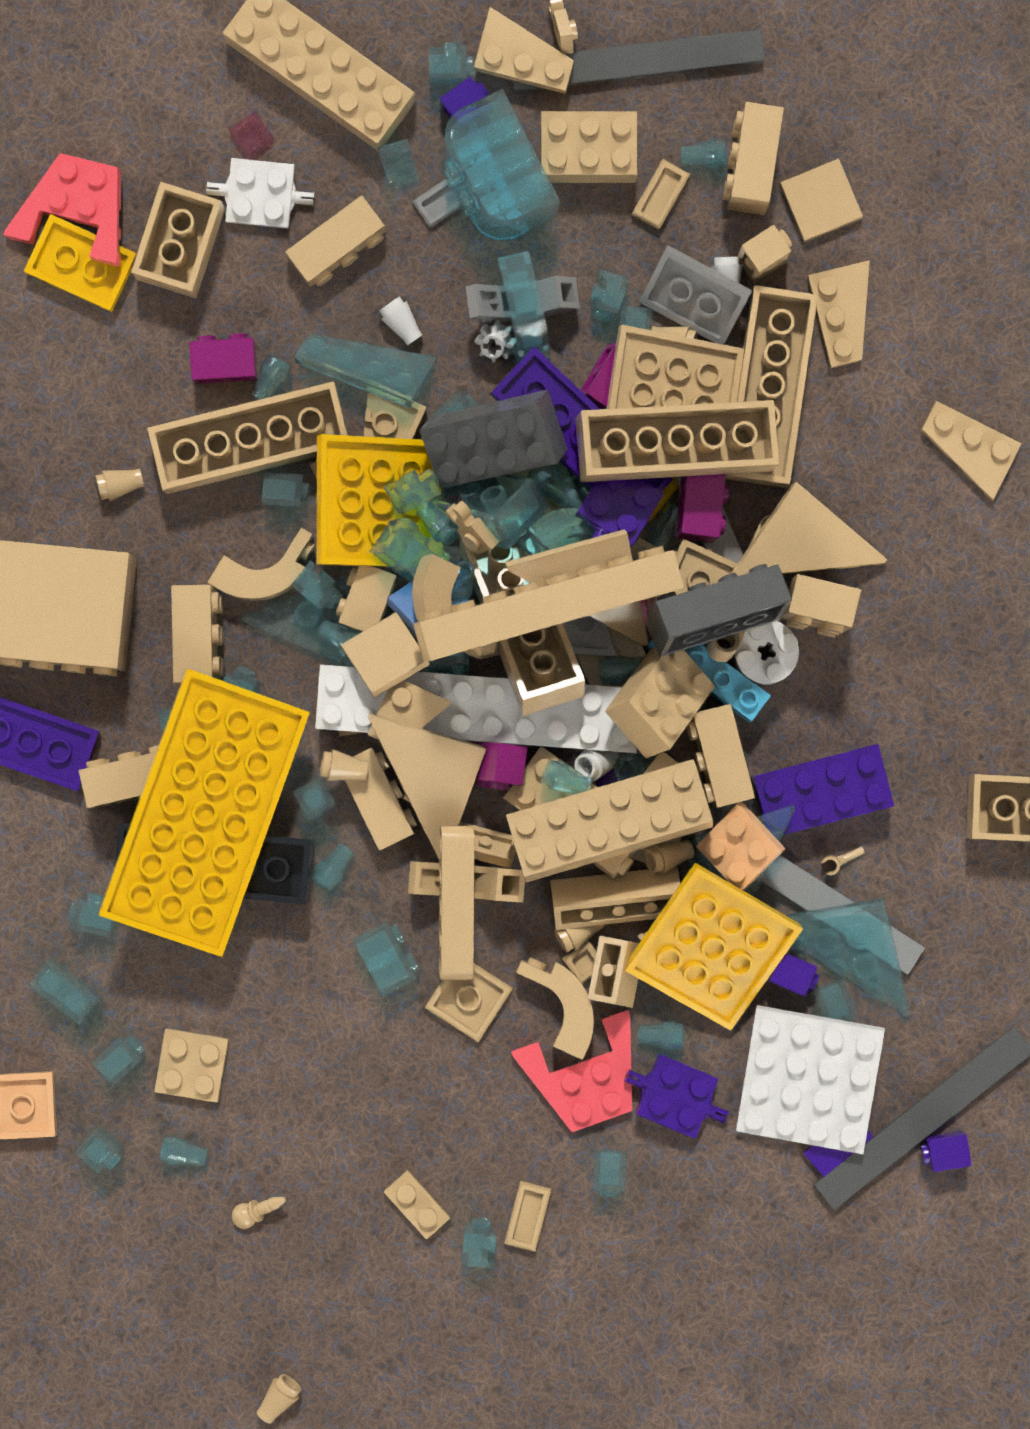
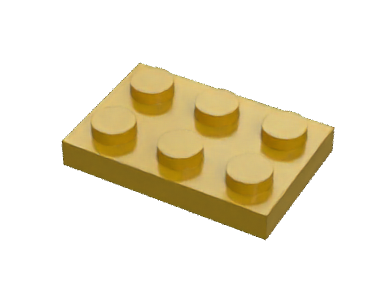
[24,214,137,313]

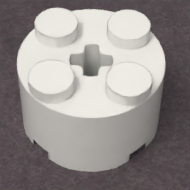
[733,621,799,685]

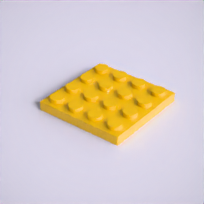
[317,434,442,568]
[625,863,803,1031]

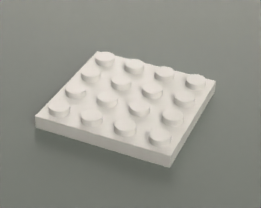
[736,1005,885,1154]

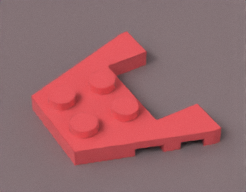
[3,153,121,267]
[511,1009,632,1132]

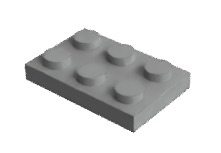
[639,245,752,345]

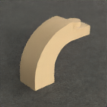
[207,528,315,601]
[412,554,498,658]
[408,861,525,902]
[516,957,594,1060]

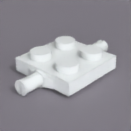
[206,158,315,229]

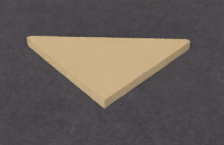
[731,482,887,576]
[505,529,649,646]
[367,713,486,859]

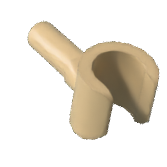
[821,847,865,875]

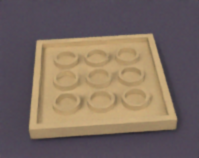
[606,325,744,409]

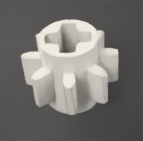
[475,320,516,362]

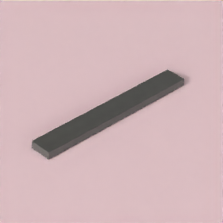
[513,29,765,93]
[813,1025,1030,1210]

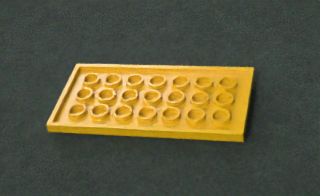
[98,668,310,957]

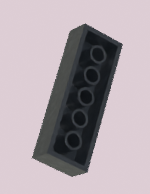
[114,823,314,904]

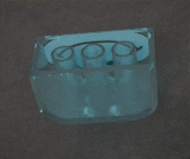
[442,89,561,241]

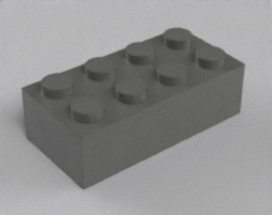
[419,390,568,489]
[646,564,792,658]

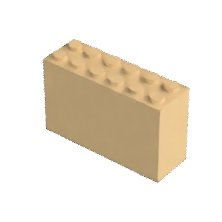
[0,540,137,677]

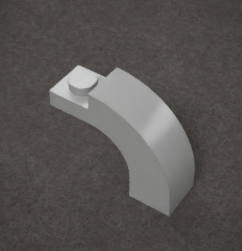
[466,276,580,323]

